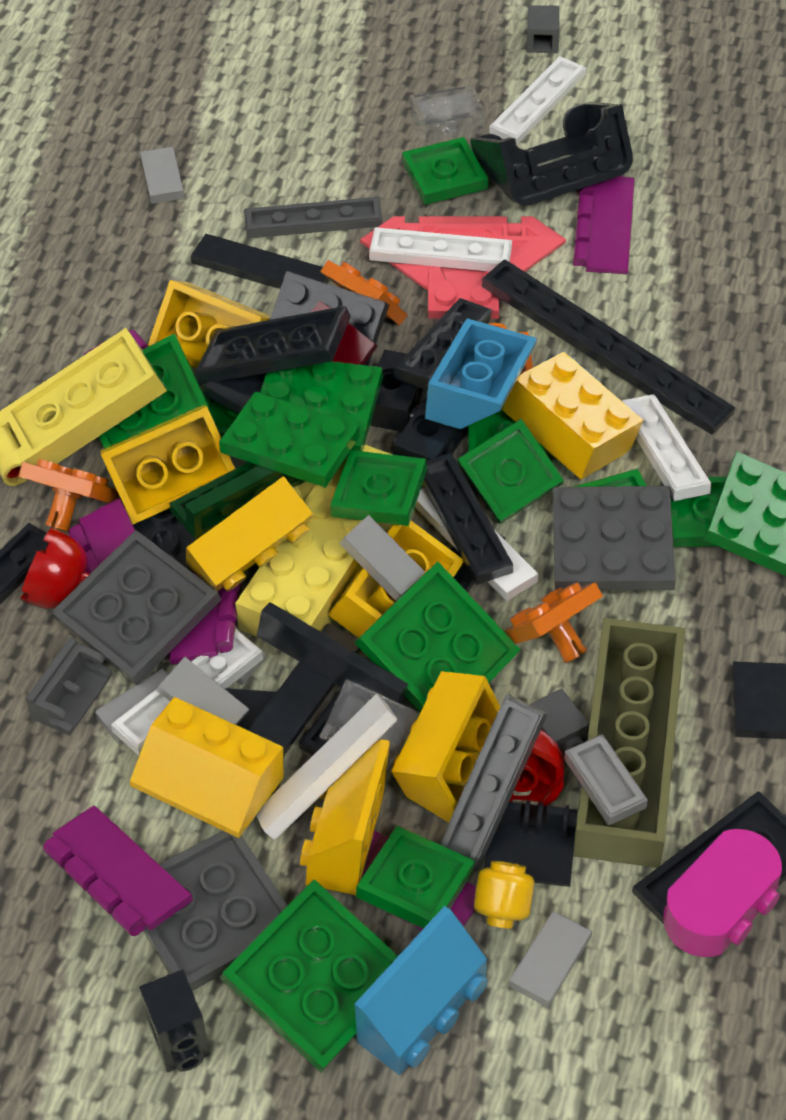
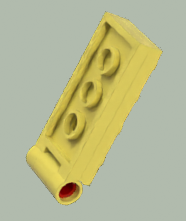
[0,328,167,486]

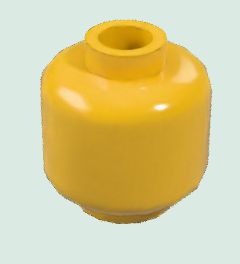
[474,861,535,929]

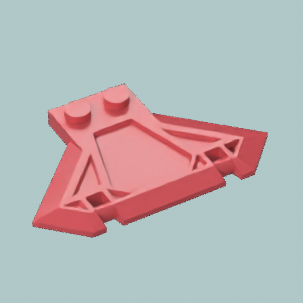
[360,216,566,319]

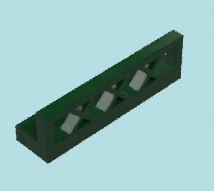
[169,462,306,540]

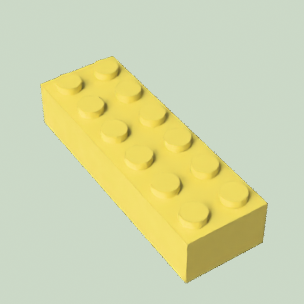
[235,445,392,638]

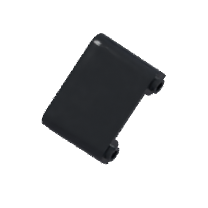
[470,102,633,205]

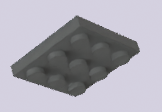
[553,486,675,590]
[51,530,221,685]
[143,831,288,991]

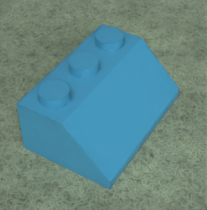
[425,318,537,429]
[355,906,488,1076]

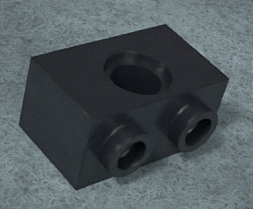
[370,349,423,431]
[390,396,468,461]
[139,969,210,1072]

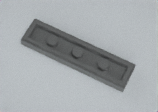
[244,197,383,239]
[439,695,548,872]

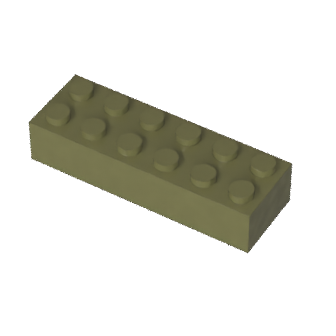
[573,618,685,868]

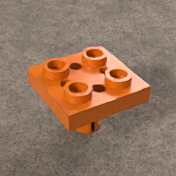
[320,260,408,325]
[18,458,119,531]
[503,582,603,663]

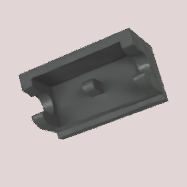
[26,638,113,736]

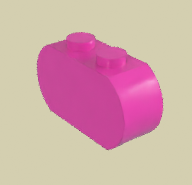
[663,829,782,957]

